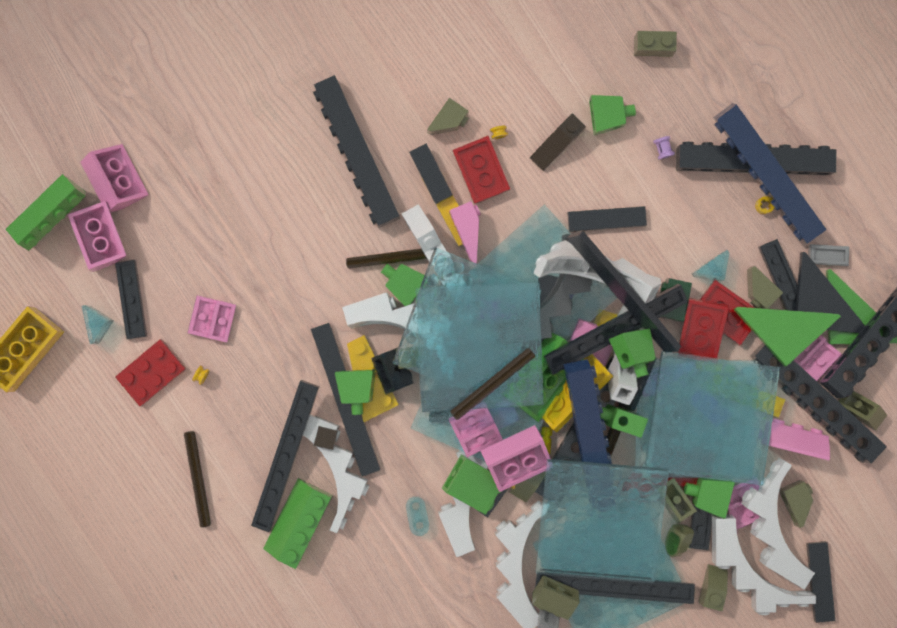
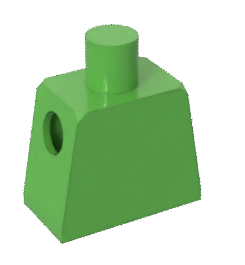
[589,95,636,135]
[381,264,430,306]
[609,328,655,378]
[335,370,376,415]
[600,404,648,438]
[684,476,735,519]

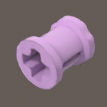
[653,136,675,160]

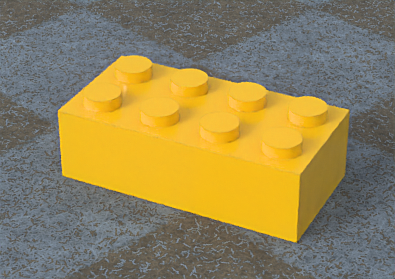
[0,306,64,392]

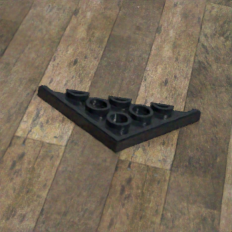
[795,252,865,333]

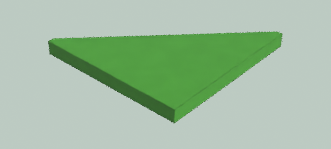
[826,269,897,344]
[734,307,841,367]

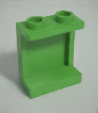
[442,454,502,515]

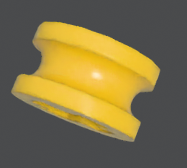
[490,125,508,140]
[755,196,774,214]
[192,365,210,385]

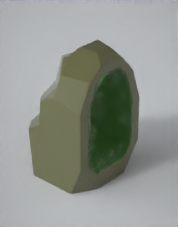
[665,523,694,557]

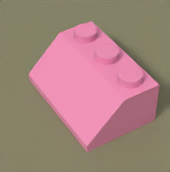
[80,144,148,213]
[67,201,127,272]
[761,418,830,460]
[480,425,554,492]

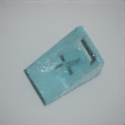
[691,250,729,282]
[82,305,114,345]

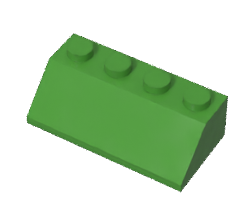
[5,174,86,251]
[502,332,584,423]
[263,478,333,569]

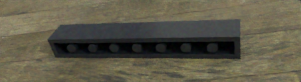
[313,75,400,228]
[676,141,837,175]

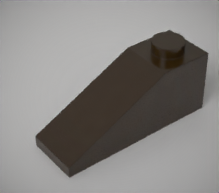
[530,113,586,171]

